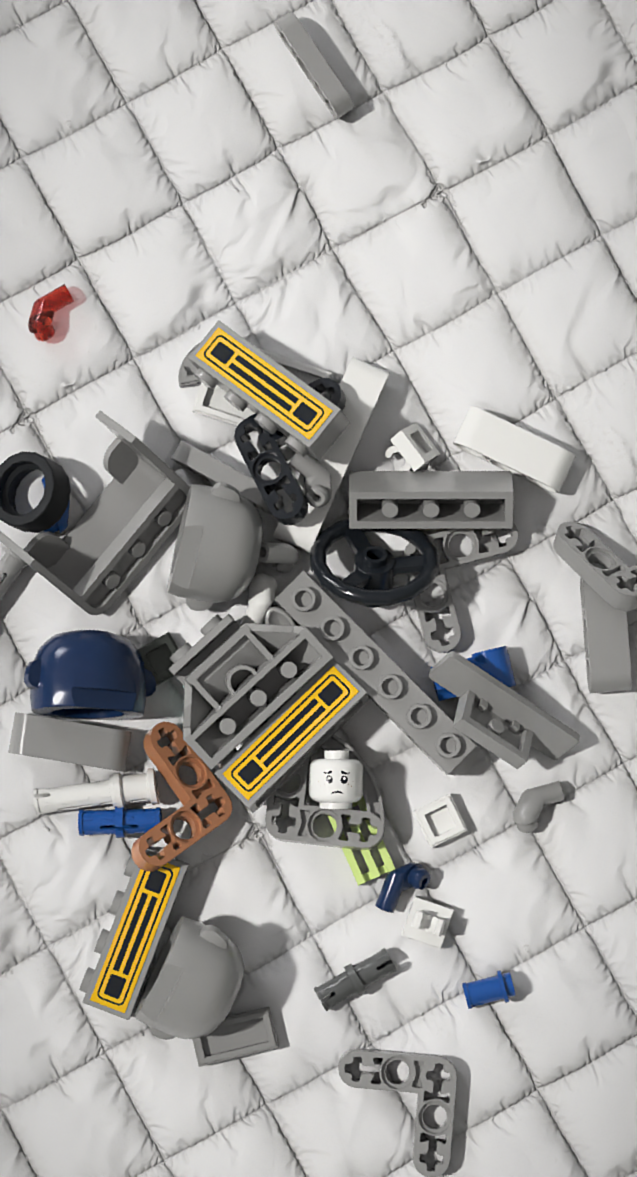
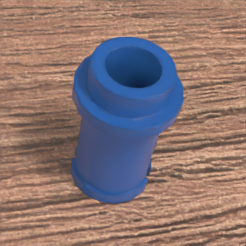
[462,970,516,1009]

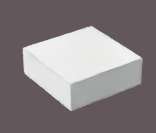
[413,794,468,848]

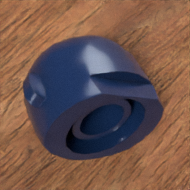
[24,630,156,720]

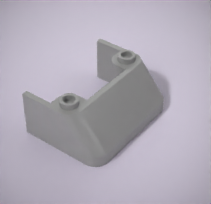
[0,411,190,615]

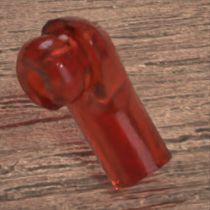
[27,284,74,342]

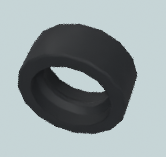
[0,451,71,533]

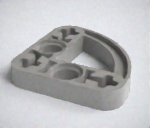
[265,735,385,850]

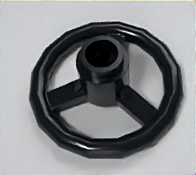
[310,519,439,608]

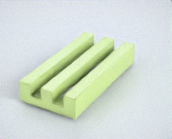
[327,795,395,886]

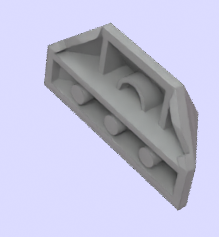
[183,623,333,770]

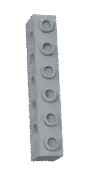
[274,570,477,775]

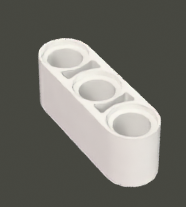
[453,406,576,493]

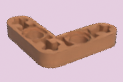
[131,722,232,872]

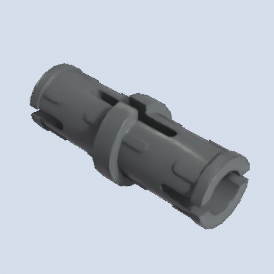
[313,948,397,1011]

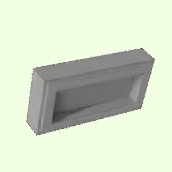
[192,1007,279,1067]

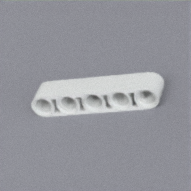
[273,357,390,553]

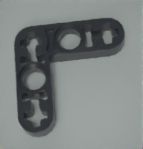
[234,378,346,525]

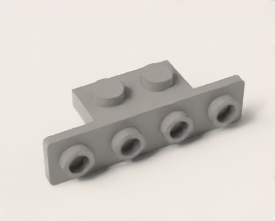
[428,651,580,769]

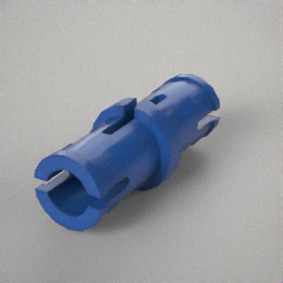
[78,807,162,838]

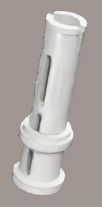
[33,768,159,816]

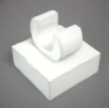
[385,422,440,472]
[401,896,454,949]

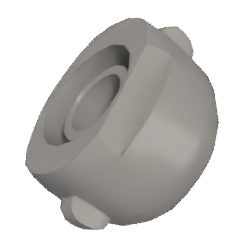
[167,482,263,611]
[134,916,244,1040]

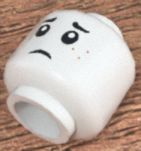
[309,750,363,809]

